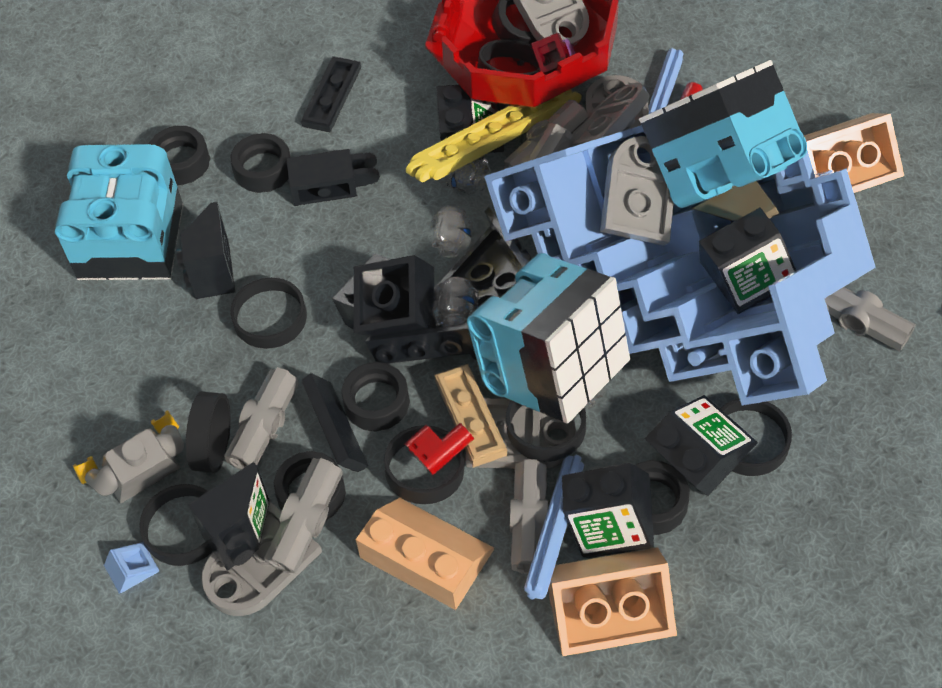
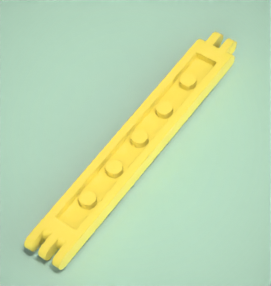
[406,89,581,182]

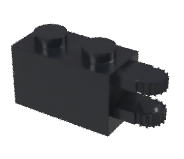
[286,149,380,206]

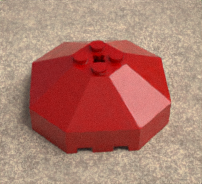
[425,0,619,107]

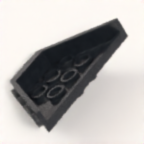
[365,207,531,364]

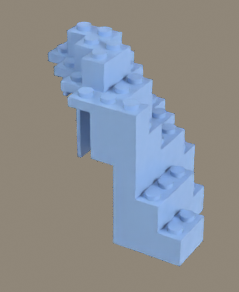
[484,125,876,405]

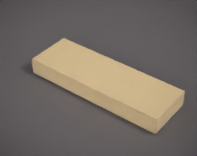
[435,364,507,468]

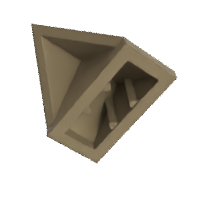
[692,181,779,223]

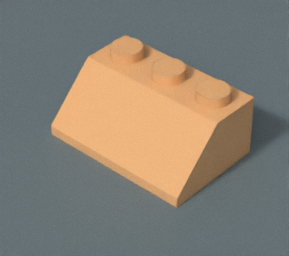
[804,113,904,193]
[356,498,494,610]
[548,547,677,656]

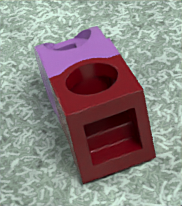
[531,33,575,74]

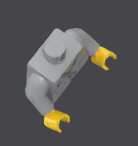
[73,410,184,504]

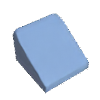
[104,542,159,594]

